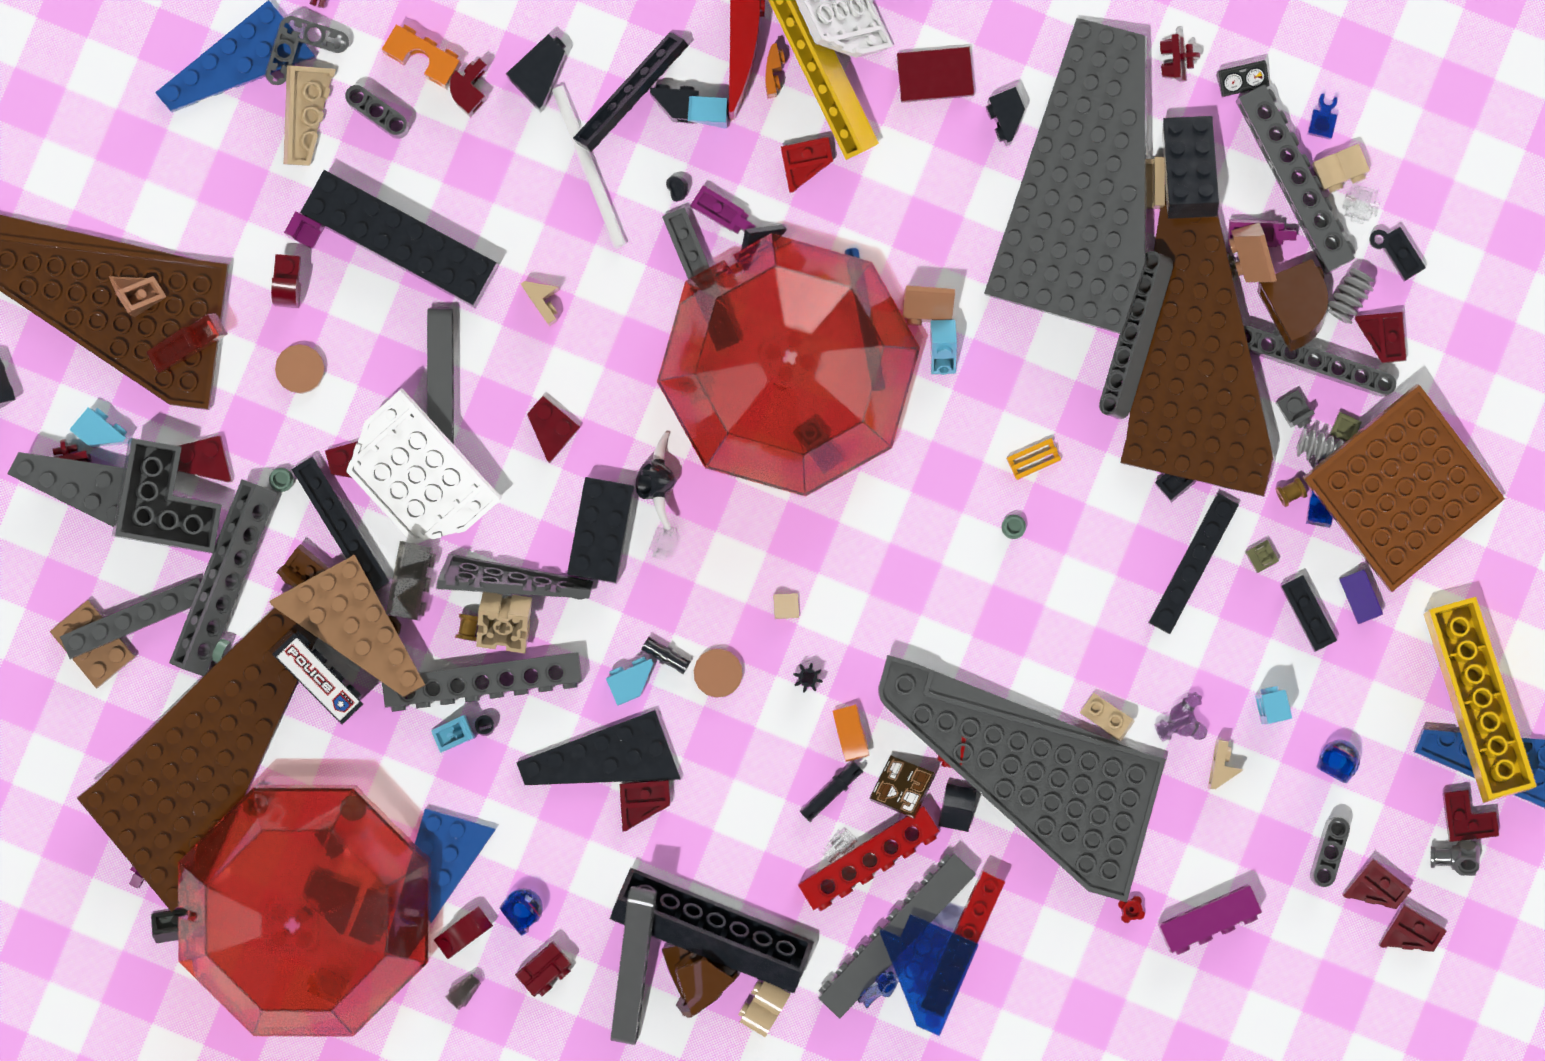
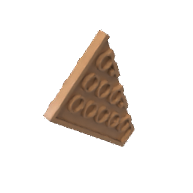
[269,555,426,697]

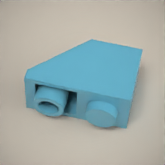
[930,320,957,375]
[69,407,129,447]
[606,657,654,706]

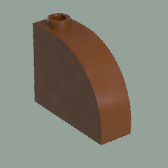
[1257,259,1328,352]

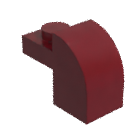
[450,58,488,118]
[271,254,301,308]
[434,906,493,959]

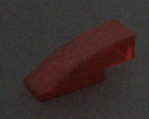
[146,313,228,373]

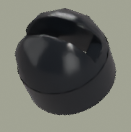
[475,715,495,736]

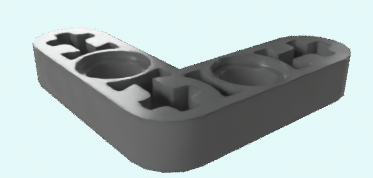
[265,16,349,85]

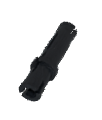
[799,760,864,823]

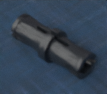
[641,637,691,675]

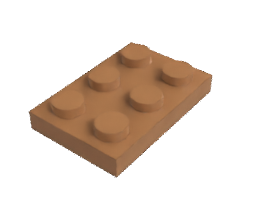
[49,600,136,689]

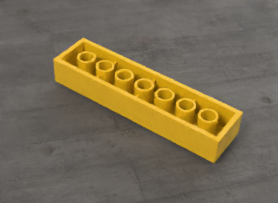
[1423,597,1537,803]

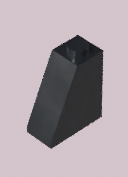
[506,34,567,113]

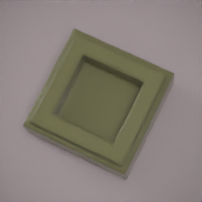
[1329,412,1362,442]

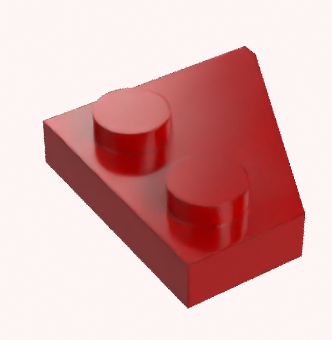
[780,137,833,193]

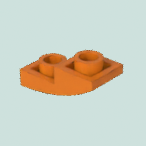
[765,43,785,99]
[833,704,870,762]

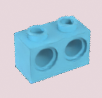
[1255,686,1293,724]

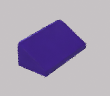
[1339,569,1383,624]

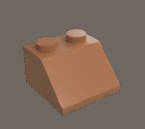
[1228,222,1277,282]
[902,285,955,326]

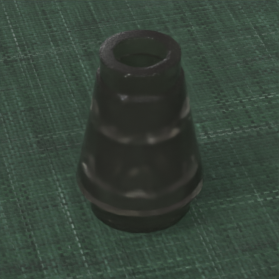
[445,974,482,1010]

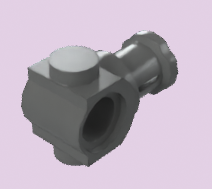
[1430,840,1480,876]

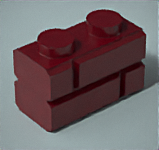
[515,941,572,997]

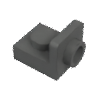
[1276,390,1315,429]

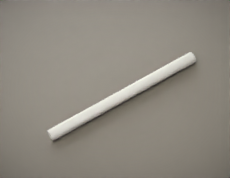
[552,85,626,248]

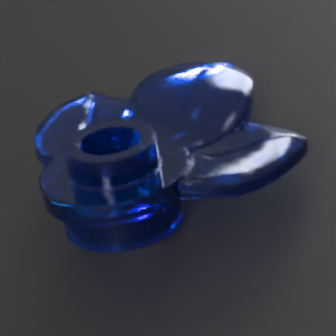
[858,971,898,1008]

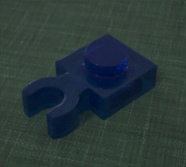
[1307,94,1338,140]

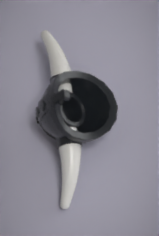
[635,432,677,530]

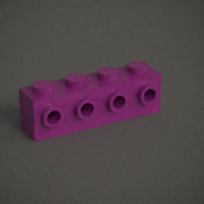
[1157,884,1262,955]

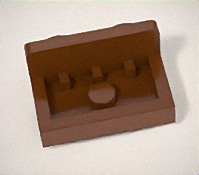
[276,544,329,587]

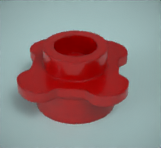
[1118,896,1145,923]

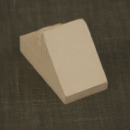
[521,281,560,327]
[1208,740,1244,790]

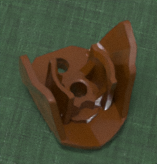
[662,945,741,1018]

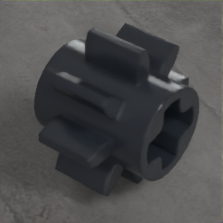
[793,663,823,693]

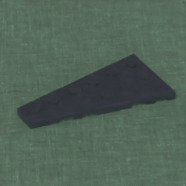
[516,710,681,785]

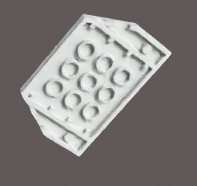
[796,0,893,58]
[346,388,502,544]

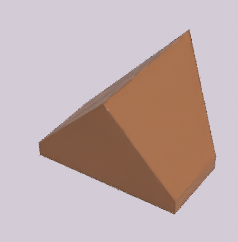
[109,276,166,317]

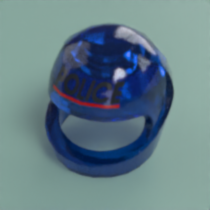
[1316,739,1360,784]
[499,888,543,937]

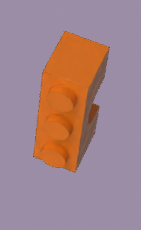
[381,24,462,90]

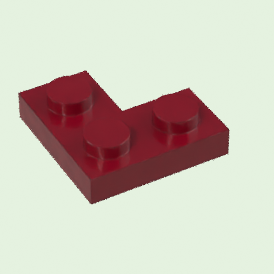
[1442,790,1499,842]

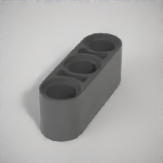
[345,85,409,139]
[1310,817,1350,887]

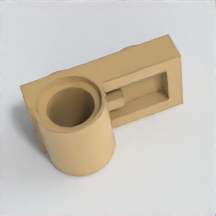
[1080,693,1135,742]

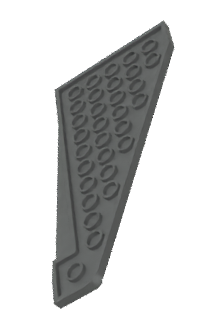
[878,655,1166,902]

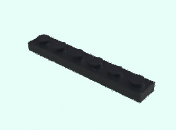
[573,32,689,152]
[291,457,390,592]
[1148,493,1239,635]

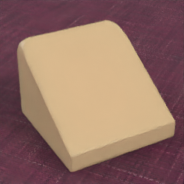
[773,593,799,619]

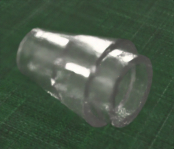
[821,827,858,863]

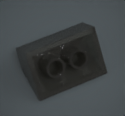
[386,541,437,621]

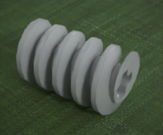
[1327,268,1375,324]
[1296,426,1344,464]

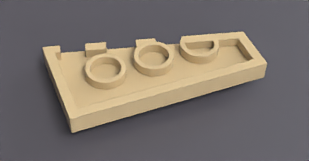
[283,66,336,166]

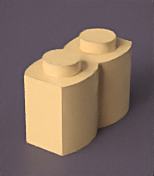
[1311,144,1370,193]
[738,981,791,1037]

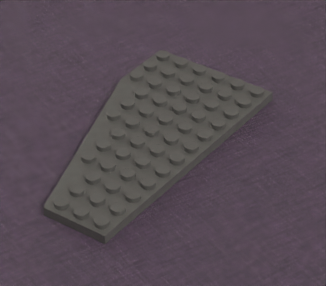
[984,18,1147,335]

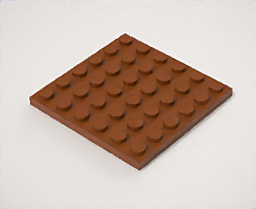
[1302,384,1505,592]

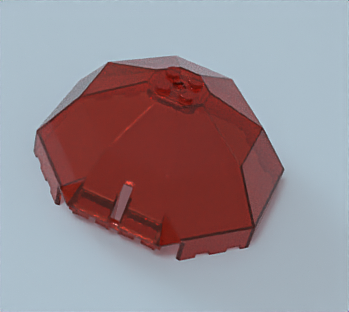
[657,233,920,498]
[178,784,431,1037]

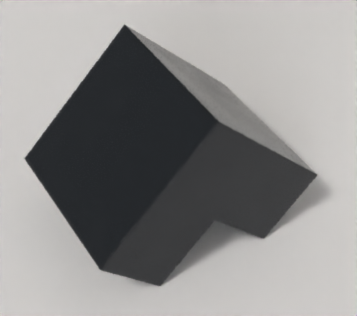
[938,783,977,832]

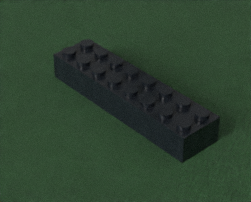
[300,170,499,309]
[609,867,814,994]

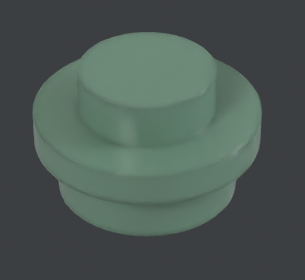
[269,468,294,492]
[1001,515,1026,539]

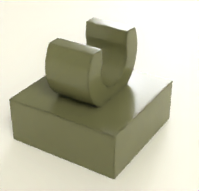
[1245,540,1279,573]

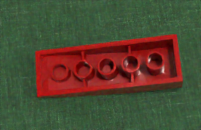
[729,0,765,120]

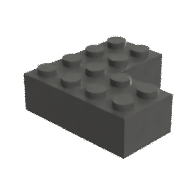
[112,438,222,554]

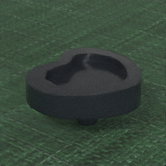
[666,176,688,202]

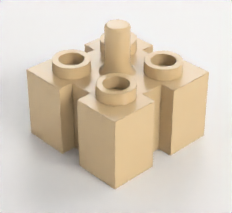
[476,592,532,653]

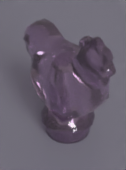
[1154,692,1208,742]

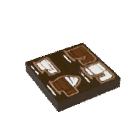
[869,755,936,819]

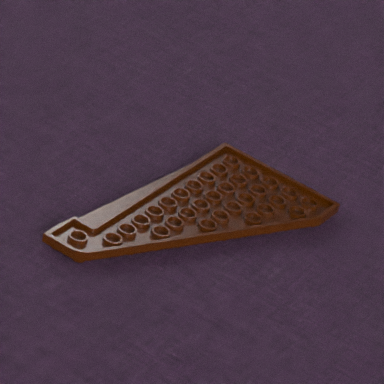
[1120,187,1274,497]
[0,215,229,410]
[76,607,317,912]

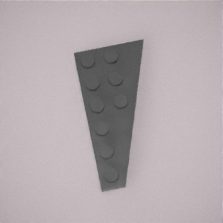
[436,554,594,600]

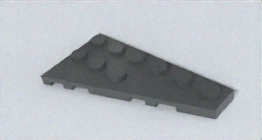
[7,452,124,527]

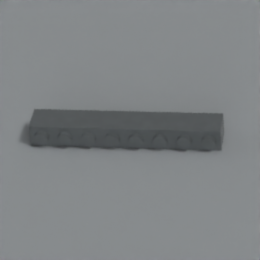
[818,853,976,1019]

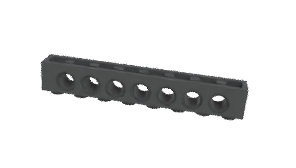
[1236,84,1356,274]
[169,479,278,676]
[382,652,583,712]

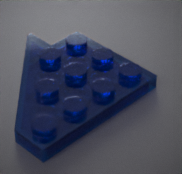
[880,914,979,1036]

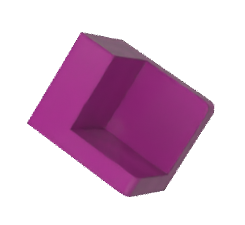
[284,211,324,249]

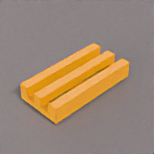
[1006,438,1061,480]

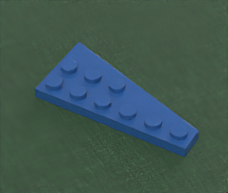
[155,0,316,113]
[1413,729,1545,809]
[383,808,496,959]

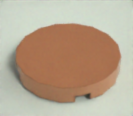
[275,344,325,394]
[693,649,743,698]

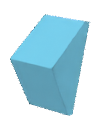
[688,96,729,129]
[431,715,476,753]

